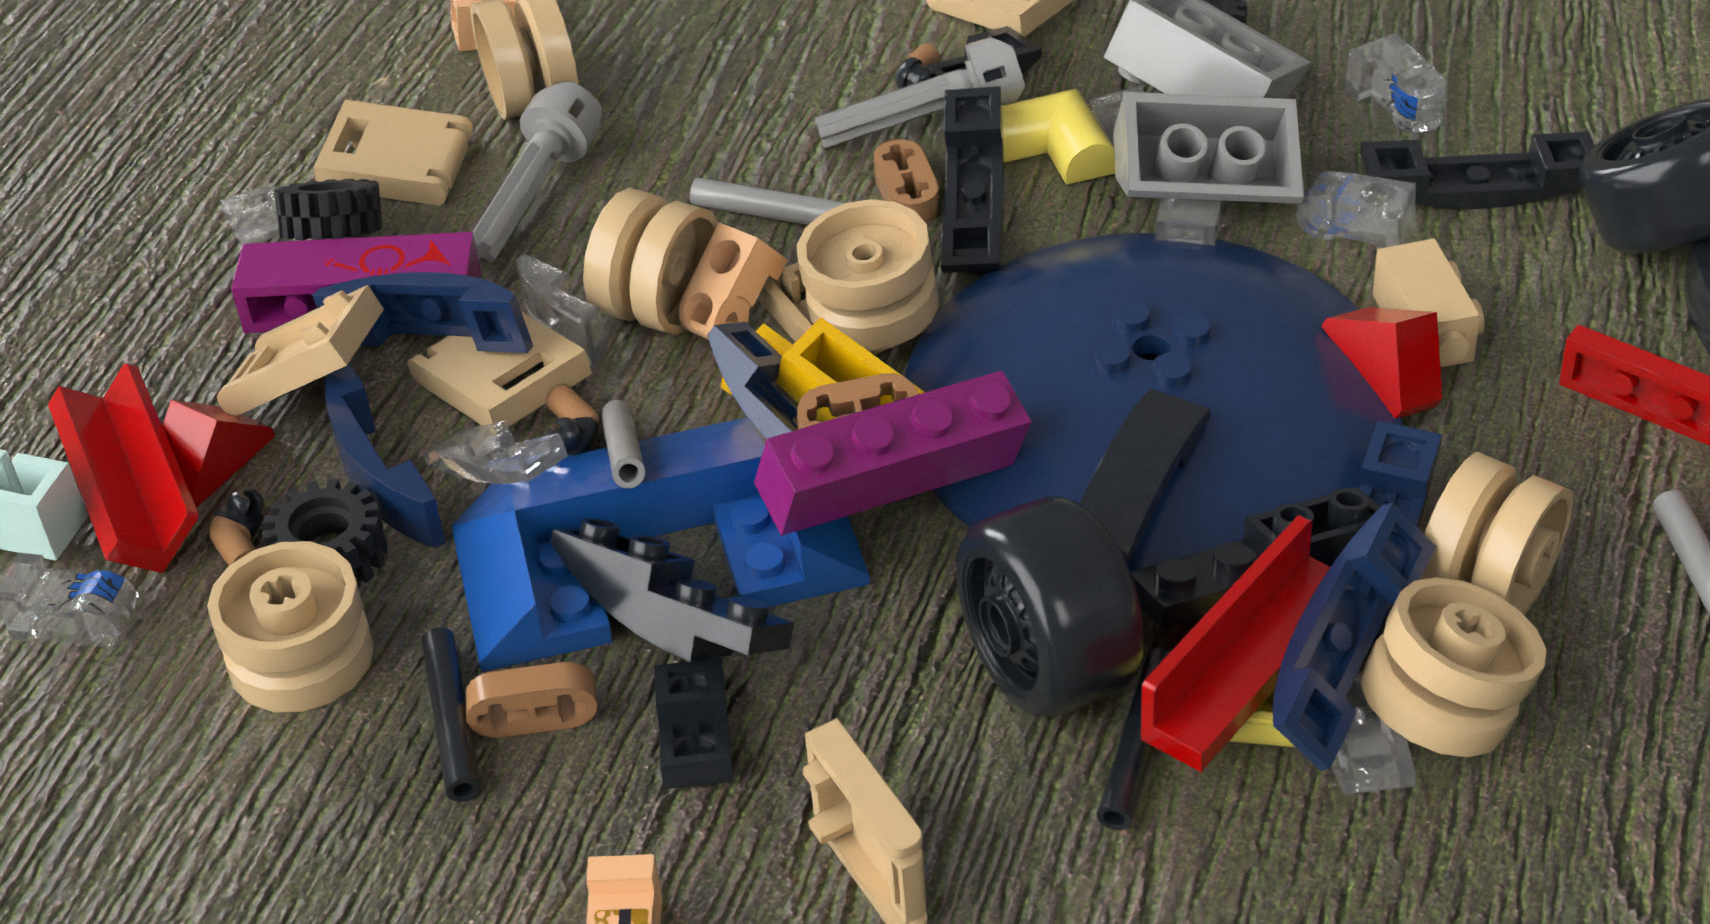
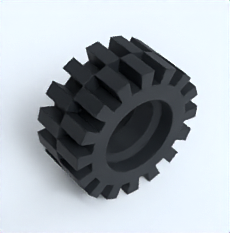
[274,179,383,240]
[262,479,388,583]

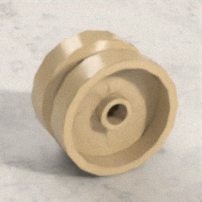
[470,0,579,120]
[583,188,718,335]
[797,199,939,351]
[1421,452,1573,616]
[207,541,374,712]
[1360,577,1546,758]

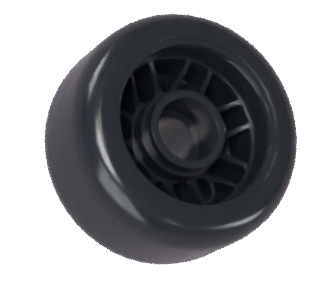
[1579,98,1710,254]
[956,496,1145,717]

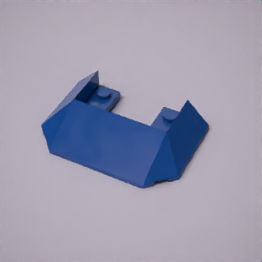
[452,417,870,672]

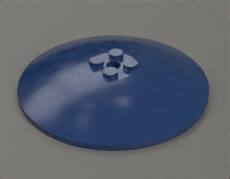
[905,233,1402,572]

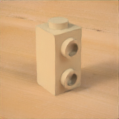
[1372,238,1484,368]

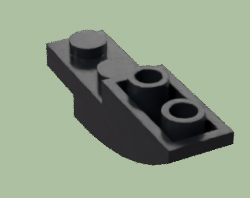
[1131,487,1381,630]
[550,518,794,662]

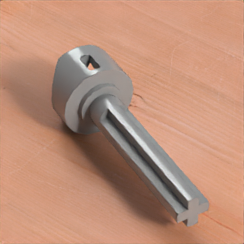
[814,37,1025,149]
[472,81,601,263]

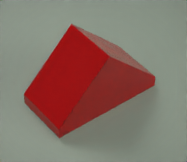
[1321,307,1442,419]
[162,400,275,508]

